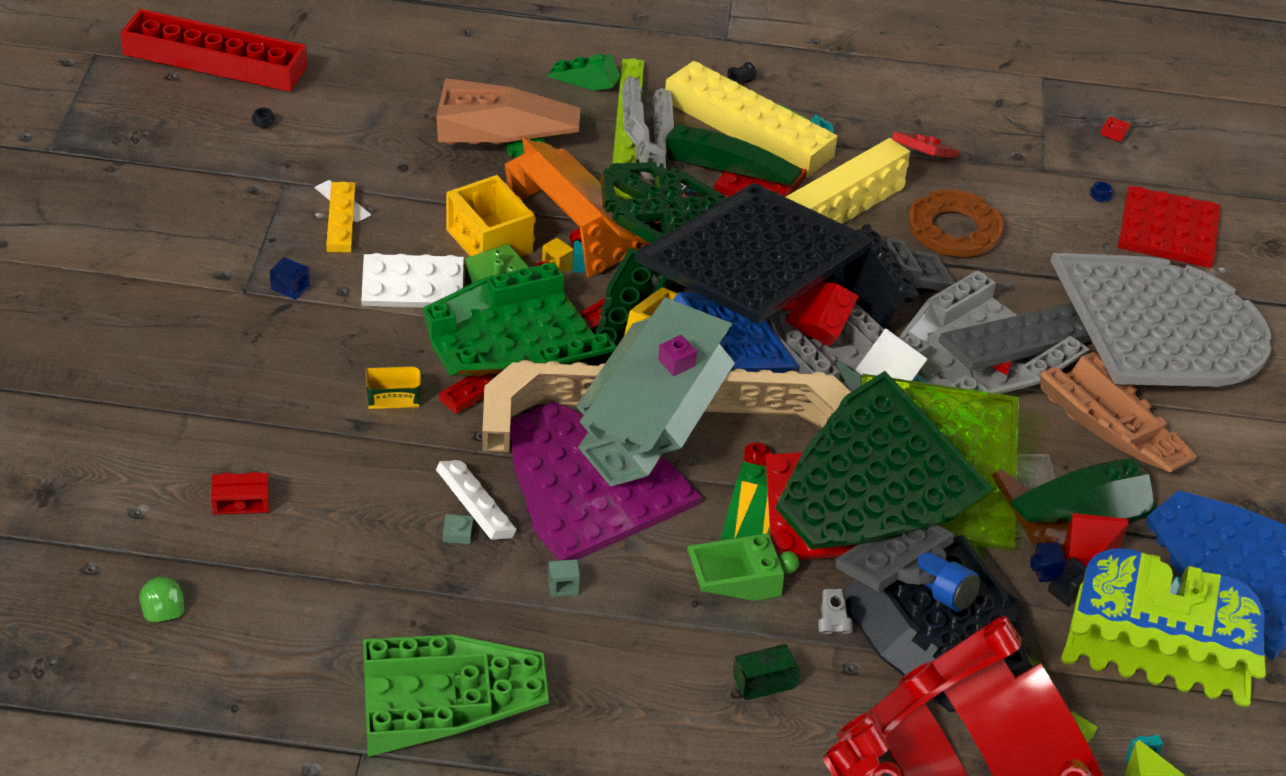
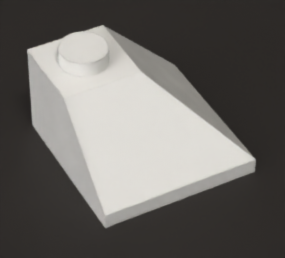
[855,329,927,390]

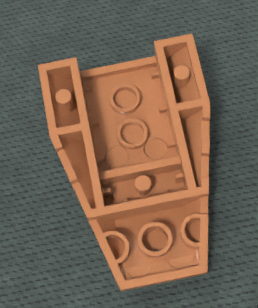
[1040,352,1197,472]

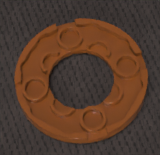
[908,190,1003,259]

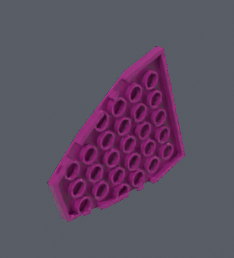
[510,401,701,561]

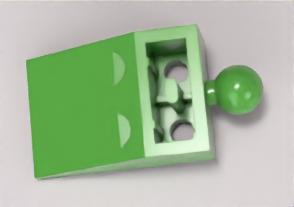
[687,533,800,601]

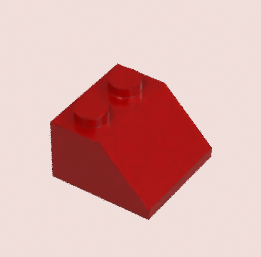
[785,282,859,347]

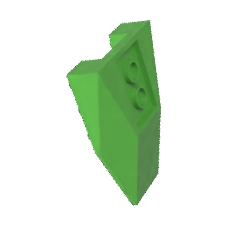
[363,635,549,757]

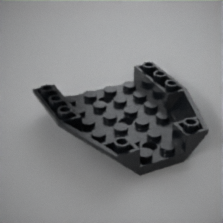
[843,535,1049,713]

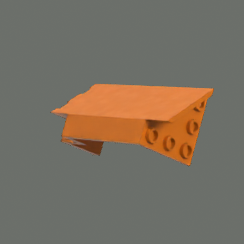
[505,136,651,278]

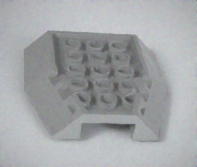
[899,270,1090,404]

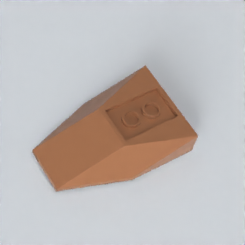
[436,78,581,144]

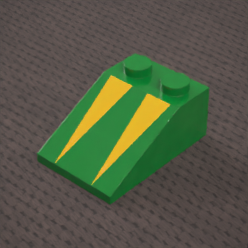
[721,461,770,540]

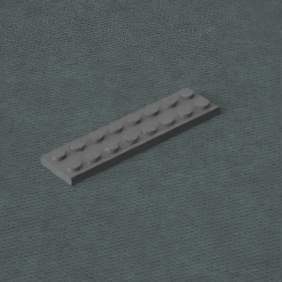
[938,303,1092,371]

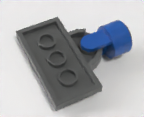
[836,525,980,612]

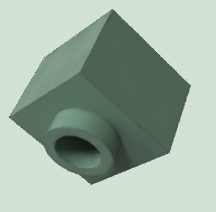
[548,560,580,597]

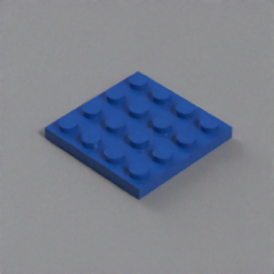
[673,292,800,373]

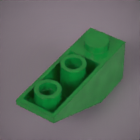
[547,53,621,91]

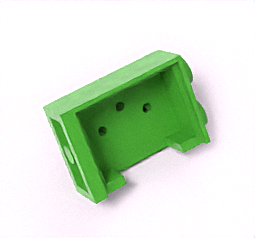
[465,244,529,284]

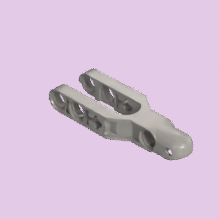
[622,76,674,182]

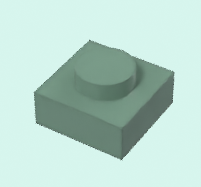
[443,514,473,544]

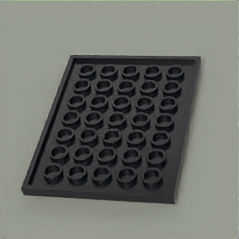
[635,183,874,324]

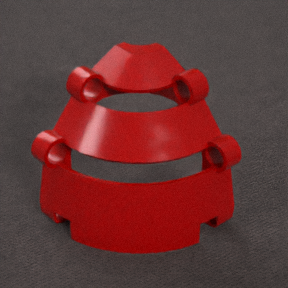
[823,615,1104,776]

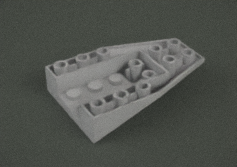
[767,304,884,391]

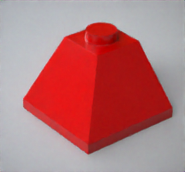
[1062,513,1128,571]

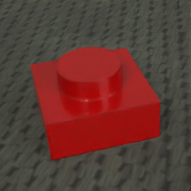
[1100,117,1131,142]

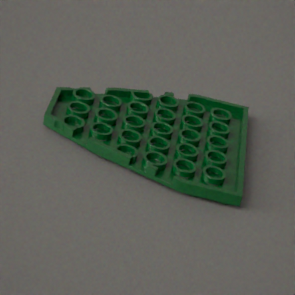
[775,371,994,550]

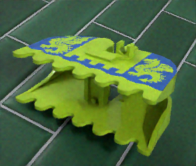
[1061,548,1266,707]

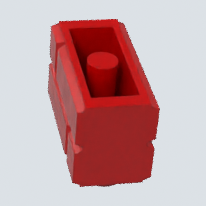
[211,472,269,515]

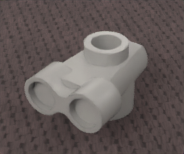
[818,589,853,634]

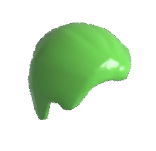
[139,577,185,622]

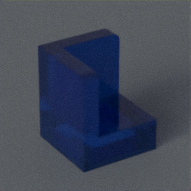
[270,257,310,300]

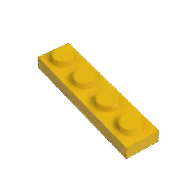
[326,182,356,252]

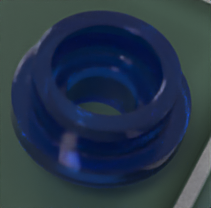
[1090,181,1113,202]

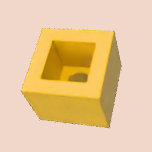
[542,238,574,273]

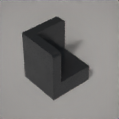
[1048,557,1086,607]

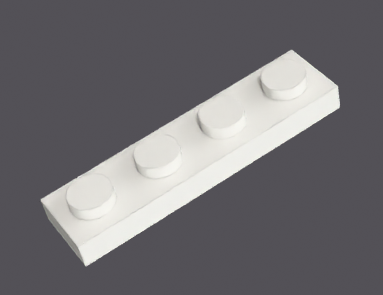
[436,460,517,540]

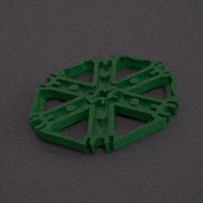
[600,162,727,243]

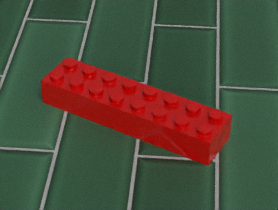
[120,8,307,92]

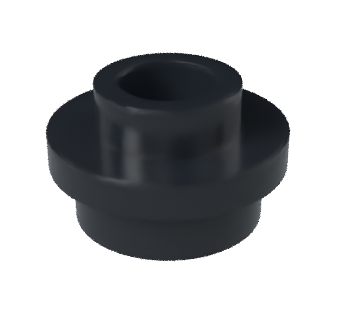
[252,107,275,128]

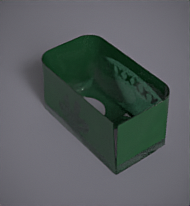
[733,644,800,700]

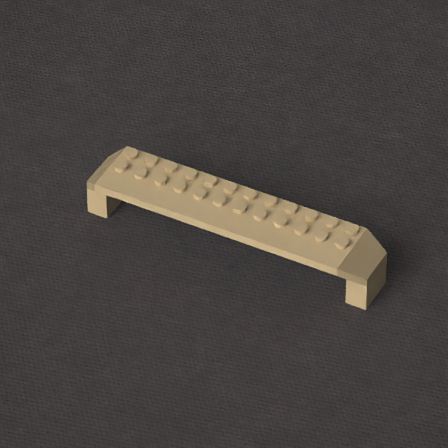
[482,360,851,452]

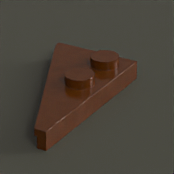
[991,469,1070,557]

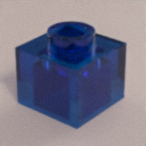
[1030,542,1066,582]

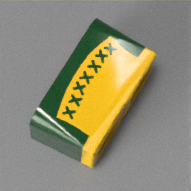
[366,367,421,409]

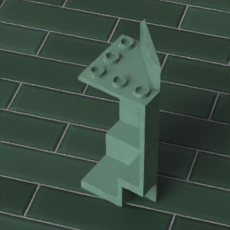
[576,297,735,487]

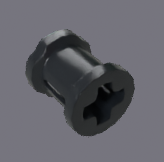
[727,62,757,84]

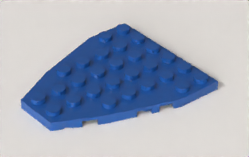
[1145,490,1286,660]

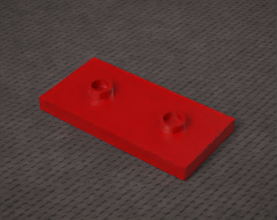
[892,131,959,159]

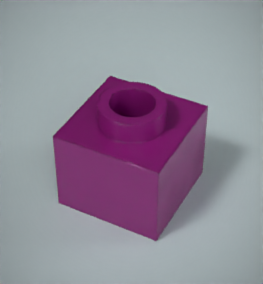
[658,334,697,376]

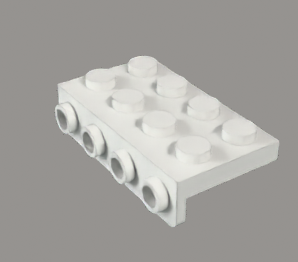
[361,253,464,307]

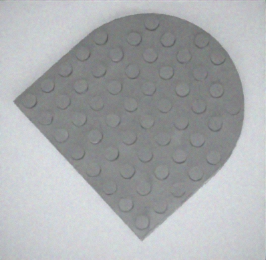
[1050,253,1271,387]

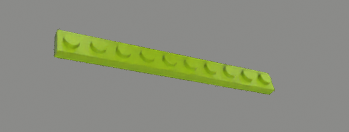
[612,58,644,199]

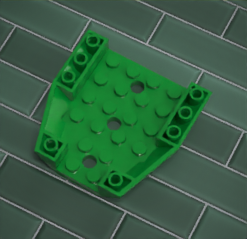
[422,262,616,376]

